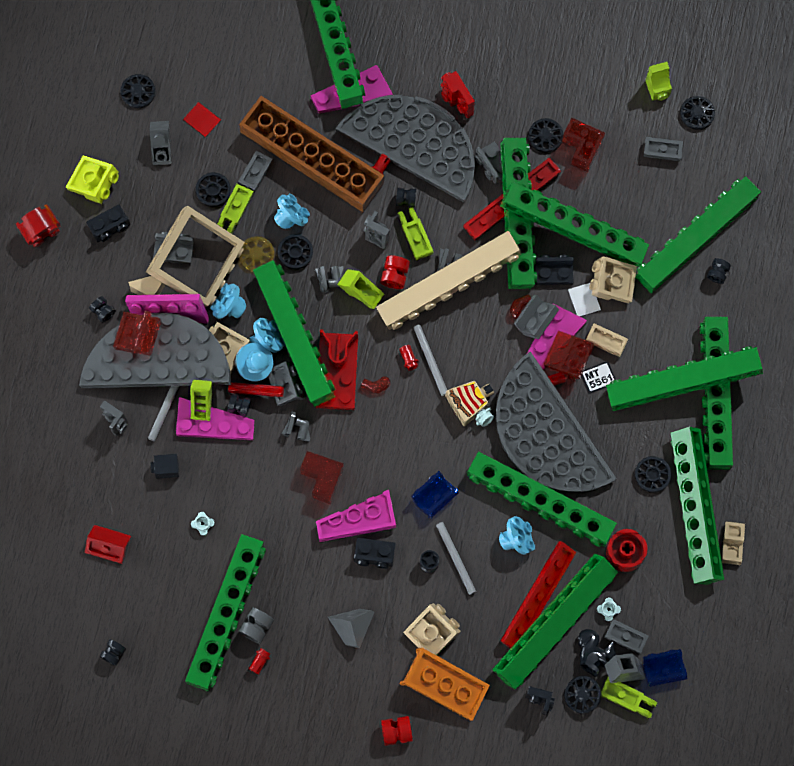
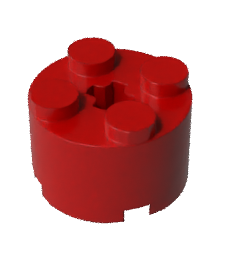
[16,205,60,247]
[606,529,647,572]

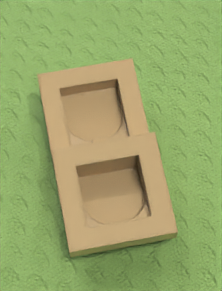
[722,522,745,565]

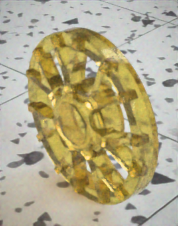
[239,236,274,271]

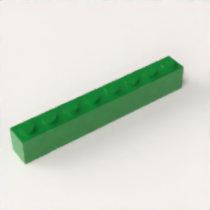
[636,176,761,294]
[253,260,336,407]
[606,346,763,411]
[492,554,618,689]

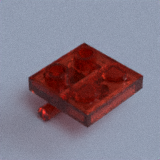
[113,311,161,356]
[544,331,594,381]

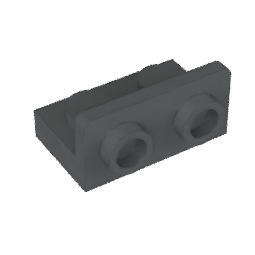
[475,141,502,185]
[364,211,390,250]
[153,232,194,265]
[514,295,559,339]
[268,361,305,406]
[100,401,128,436]

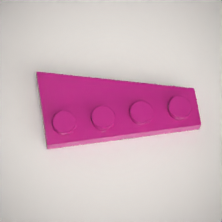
[311,65,393,114]
[125,294,209,324]
[528,304,587,370]
[176,397,255,440]
[316,490,396,542]

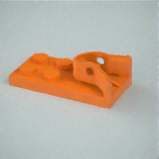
[399,648,490,721]

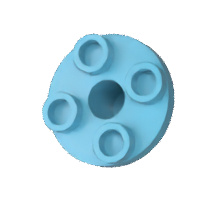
[274,193,310,229]
[210,283,246,319]
[250,318,286,353]
[234,343,273,382]
[499,516,535,555]

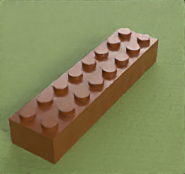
[239,96,384,212]

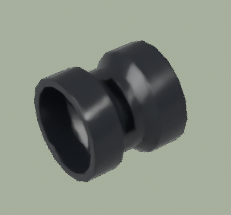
[396,187,416,207]
[707,258,731,284]
[89,296,116,323]
[227,394,251,417]
[420,550,439,573]
[99,639,126,666]

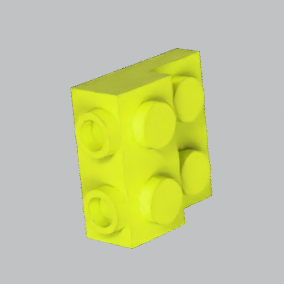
[66,156,119,204]

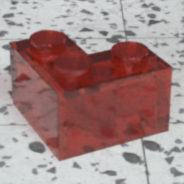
[562,118,605,172]
[300,451,344,504]

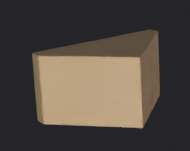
[129,276,165,295]

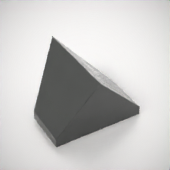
[328,609,374,648]

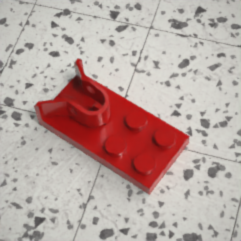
[316,329,358,410]

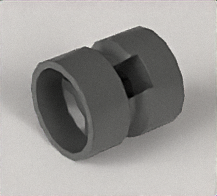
[238,607,274,644]

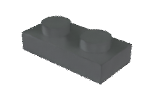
[644,137,683,161]
[238,151,273,192]
[604,619,649,654]

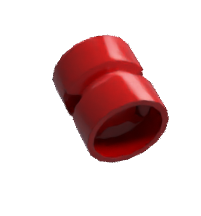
[380,255,410,289]
[381,716,413,746]

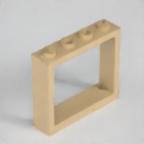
[146,206,245,307]

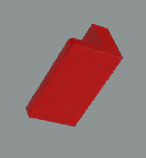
[85,525,131,564]

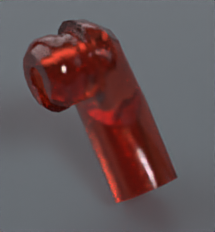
[510,294,531,319]
[361,376,390,393]

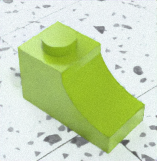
[646,62,672,101]
[337,269,384,309]

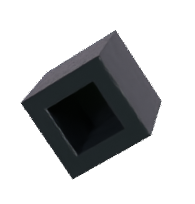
[150,454,179,479]

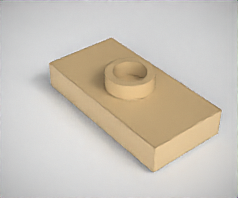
[585,324,628,357]

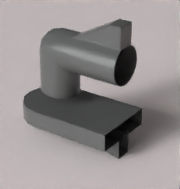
[437,248,464,271]
[314,266,343,293]
[281,411,310,442]

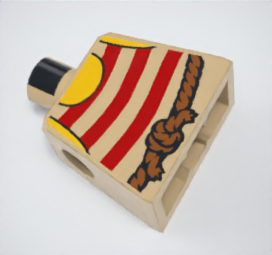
[445,381,494,426]

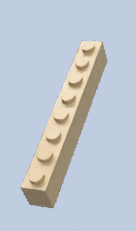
[376,231,521,330]

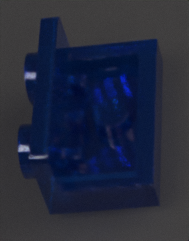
[411,471,459,519]
[643,649,687,687]

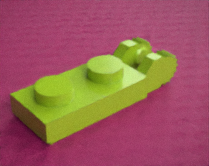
[217,184,254,234]
[398,207,434,260]
[601,677,657,718]

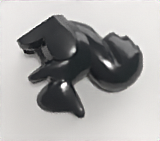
[577,629,616,677]

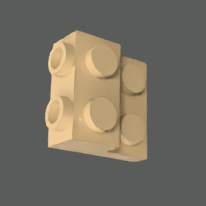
[589,256,637,303]
[209,322,250,374]
[403,603,461,656]

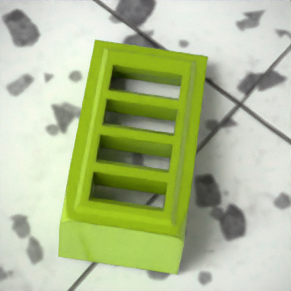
[190,380,212,421]

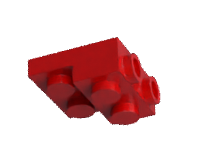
[441,71,475,118]

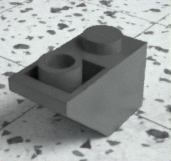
[150,121,172,165]
[605,654,646,683]

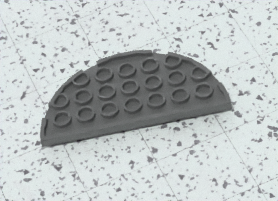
[336,95,475,203]
[79,313,231,388]
[496,351,617,492]

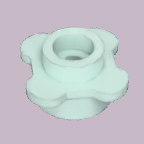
[475,408,494,427]
[191,512,214,535]
[597,598,621,621]

